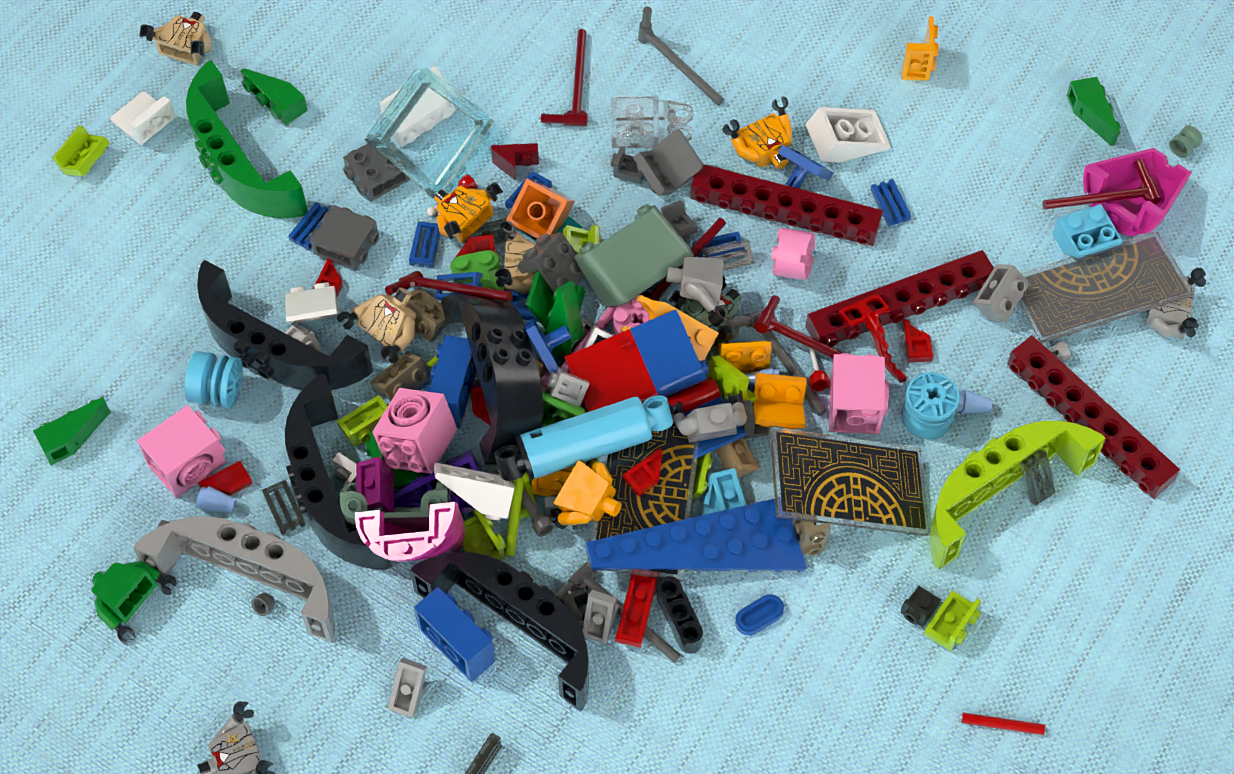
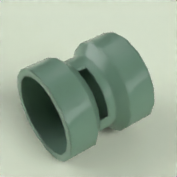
[1169,125,1203,158]

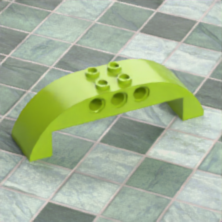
[929,421,1106,570]

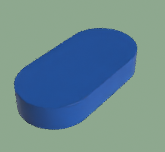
[735,594,784,635]

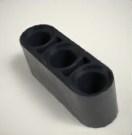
[657,576,703,654]

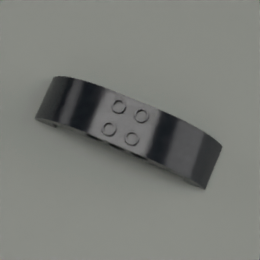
[197,260,373,391]
[441,294,543,465]
[285,373,392,570]
[410,552,589,711]

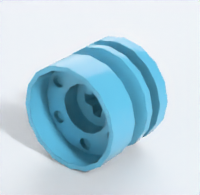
[184,351,243,409]
[901,372,960,439]

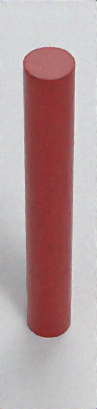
[961,712,1045,735]

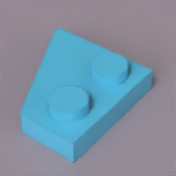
[702,468,746,515]

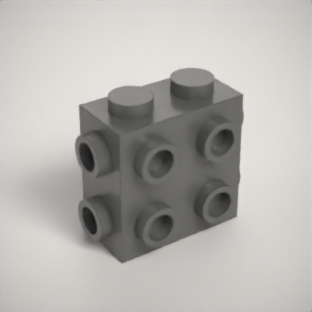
[343,135,411,202]
[310,205,379,271]

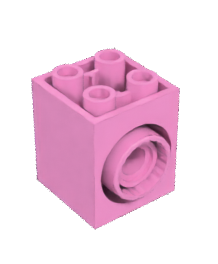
[829,353,889,434]
[373,388,458,474]
[137,405,226,499]

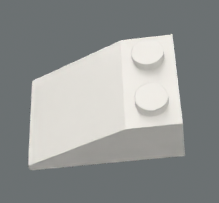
[806,107,891,162]
[285,282,339,324]
[434,462,514,520]

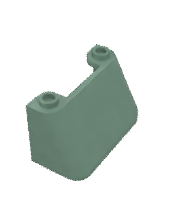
[574,204,694,306]
[340,481,451,532]

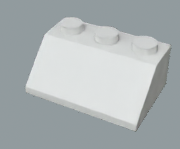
[379,66,456,148]

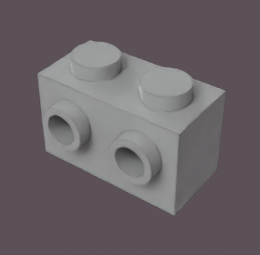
[972,264,1030,322]

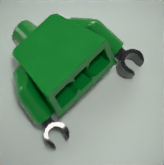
[91,561,176,645]

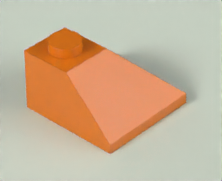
[506,179,575,238]

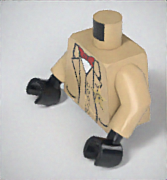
[139,12,212,66]
[495,220,536,295]
[337,288,416,363]

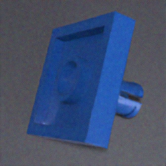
[778,145,834,188]
[525,318,572,374]

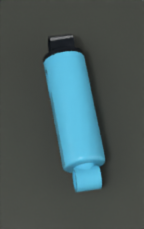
[494,396,673,481]

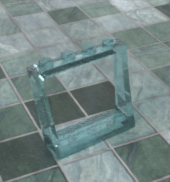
[364,68,494,198]

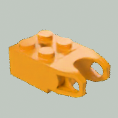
[620,295,719,361]

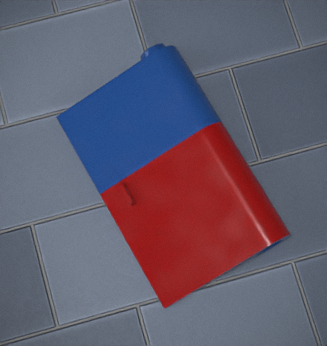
[565,309,709,412]

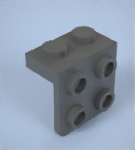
[633,130,703,196]
[517,232,584,293]

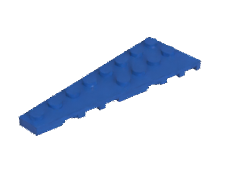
[585,497,807,572]

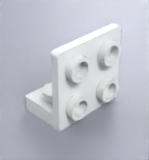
[110,91,176,145]

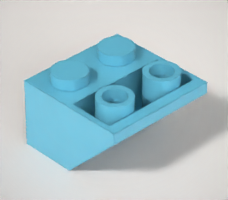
[1053,204,1123,258]

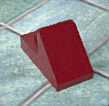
[491,143,539,180]

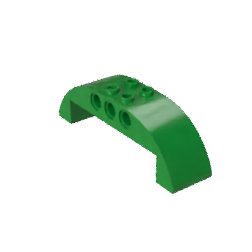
[186,60,308,218]

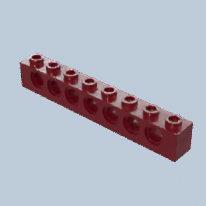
[690,164,883,246]
[805,250,994,347]
[1007,335,1181,499]

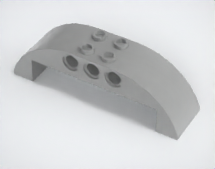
[133,516,335,643]

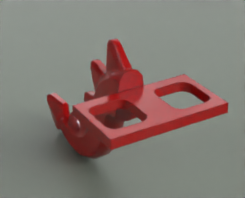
[839,293,907,383]

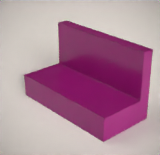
[356,457,395,513]

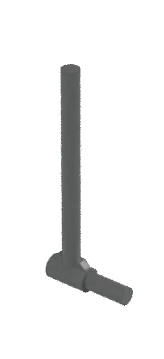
[638,7,724,106]
[727,311,827,416]
[555,562,681,663]

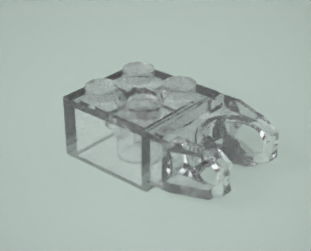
[611,96,693,149]

